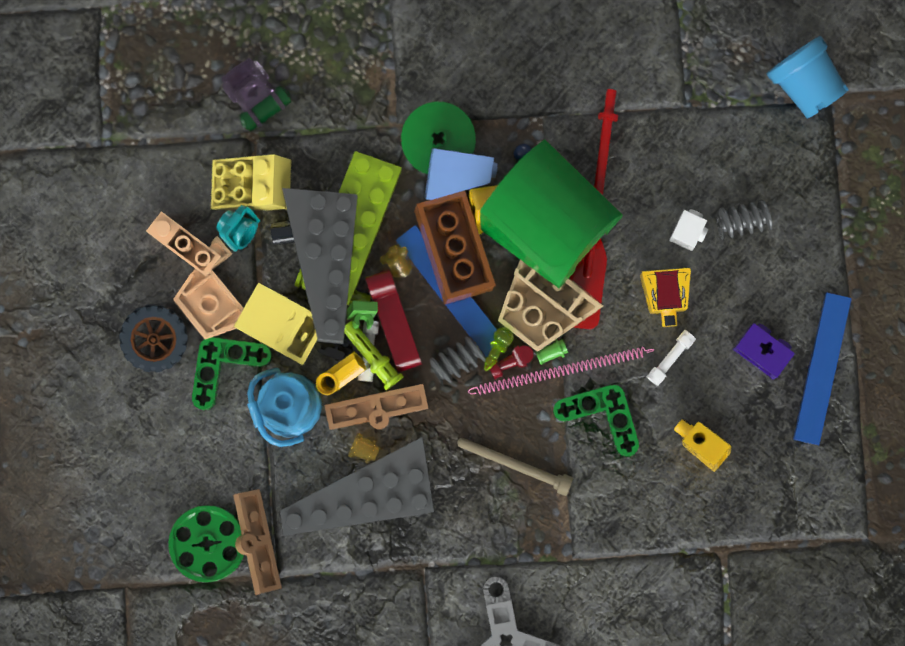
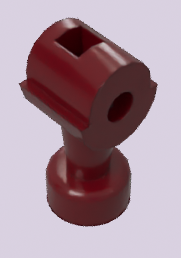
[487,346,534,380]

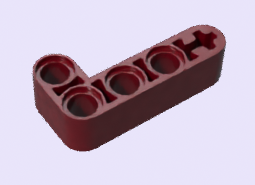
[365,269,422,373]

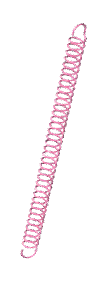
[468,347,654,395]

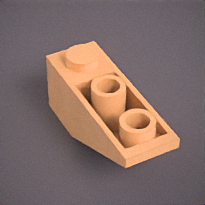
[146,211,221,277]

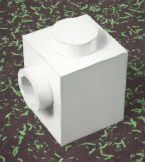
[669,209,708,251]

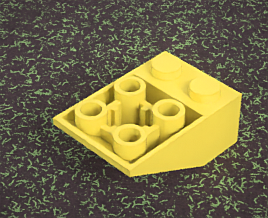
[211,154,291,210]
[234,283,317,365]

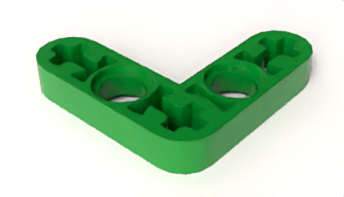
[192,337,273,410]
[553,385,639,457]

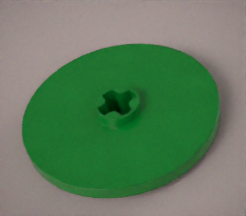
[401,102,476,175]

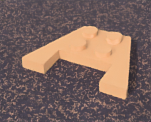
[173,236,244,340]

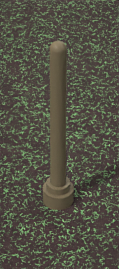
[457,438,574,496]

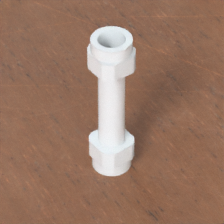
[358,321,379,382]
[646,330,696,386]

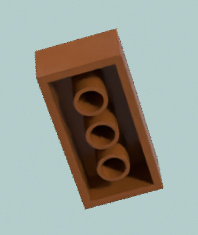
[414,190,496,305]

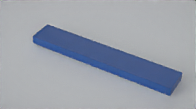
[396,225,507,359]
[793,293,852,446]

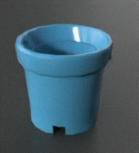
[767,36,849,119]

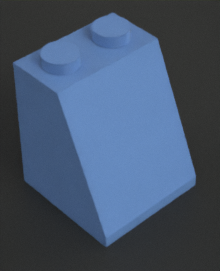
[424,148,498,200]

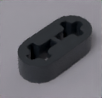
[314,338,361,361]

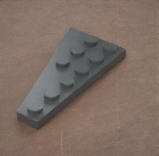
[282,188,358,343]
[280,437,434,536]

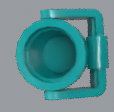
[217,205,260,252]

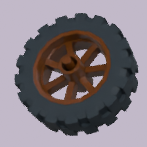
[119,304,188,372]

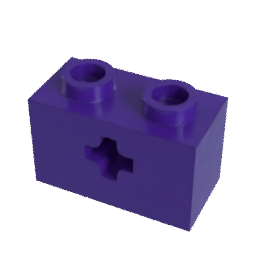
[732,323,795,379]

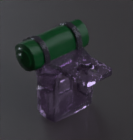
[221,58,292,132]

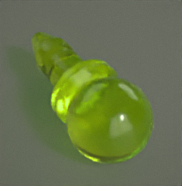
[484,327,514,371]

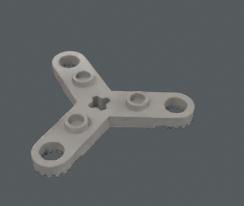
[480,577,560,646]

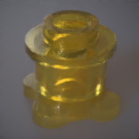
[380,245,413,278]
[348,433,380,464]

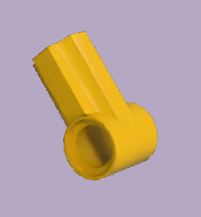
[316,352,367,395]

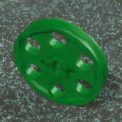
[168,506,244,582]

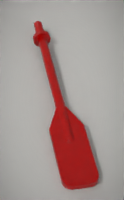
[569,89,618,330]

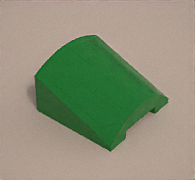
[480,139,623,289]

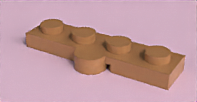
[324,384,429,430]
[233,489,282,595]

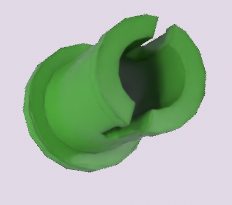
[535,339,568,365]

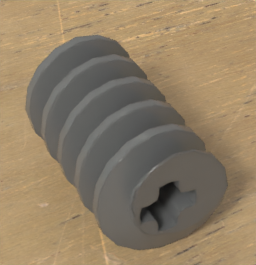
[717,200,772,240]
[430,337,487,387]

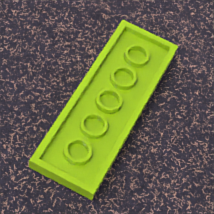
[302,151,402,306]

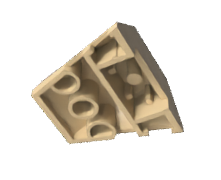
[498,260,603,352]

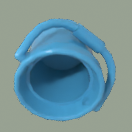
[247,367,322,447]

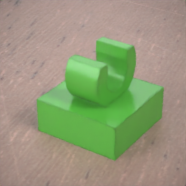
[347,301,378,329]

